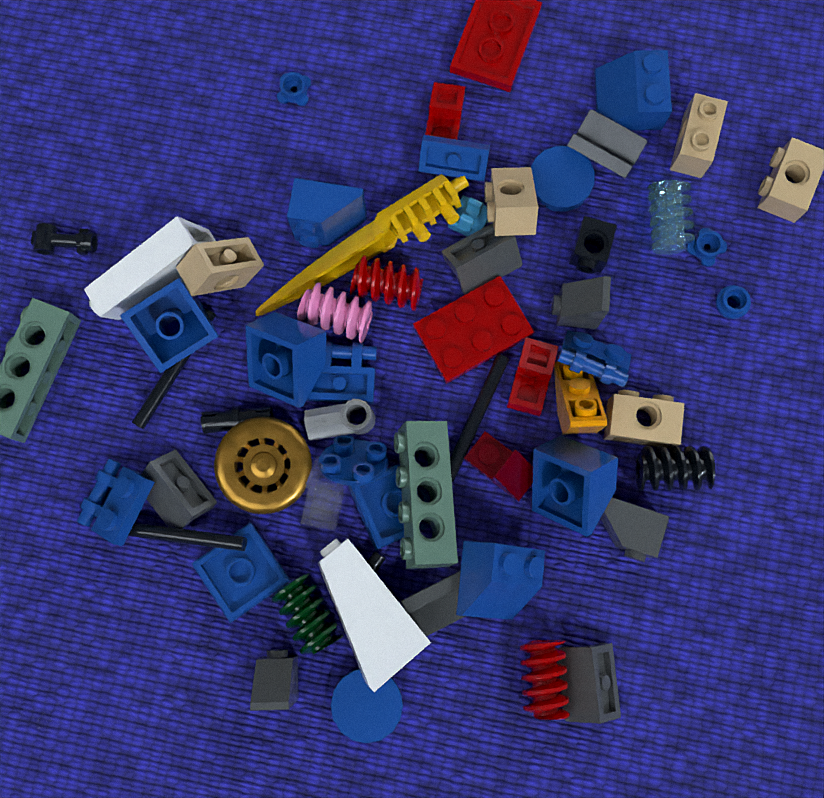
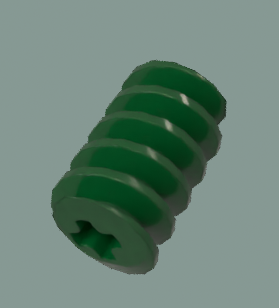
[272,573,344,654]

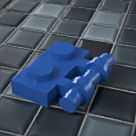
[557,330,631,387]
[306,341,377,404]
[77,458,155,546]

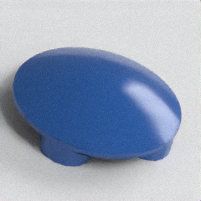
[318,434,388,486]

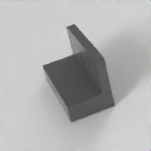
[441,223,522,295]
[142,449,217,529]
[401,570,465,636]
[557,643,621,724]

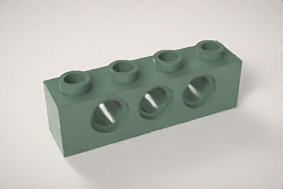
[0,298,81,443]
[394,421,458,569]

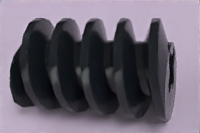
[635,446,715,491]

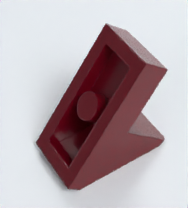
[464,431,533,502]

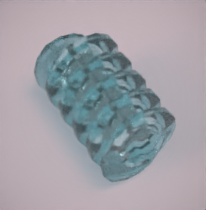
[647,180,695,255]

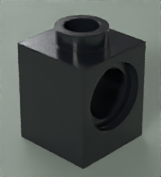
[569,216,617,274]

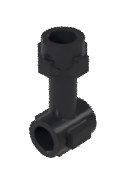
[31,223,98,255]

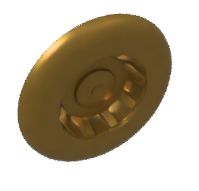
[214,417,312,514]

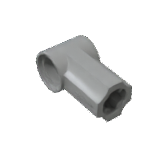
[304,399,376,441]

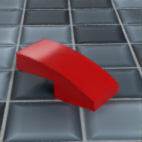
[425,82,466,140]
[506,337,559,417]

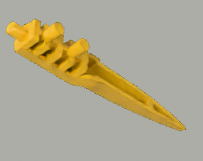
[256,174,469,316]

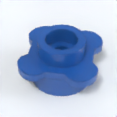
[277,72,311,106]
[686,228,727,267]

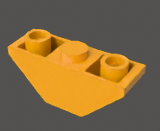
[554,362,607,435]

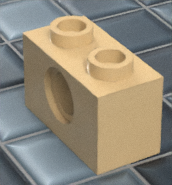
[670,93,728,178]
[757,137,824,223]
[484,167,538,236]
[176,237,264,296]
[603,390,685,449]

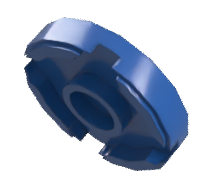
[531,146,595,212]
[331,668,403,743]

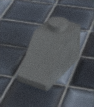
[551,276,611,329]
[600,498,669,563]
[250,649,299,711]

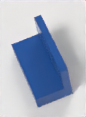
[418,135,490,182]

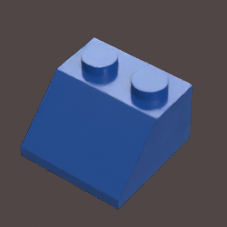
[594,50,672,131]
[287,178,367,248]
[120,276,219,373]
[245,312,326,408]
[532,435,618,537]
[456,541,545,620]

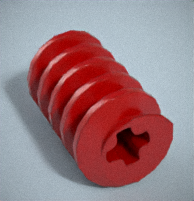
[350,254,424,311]
[520,640,570,720]

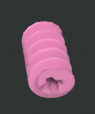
[297,282,373,343]

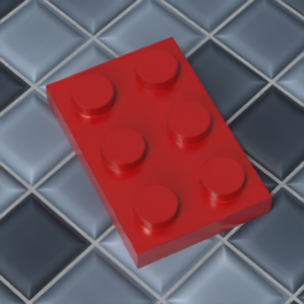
[450,0,543,92]
[413,276,535,384]

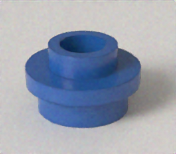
[716,285,751,319]

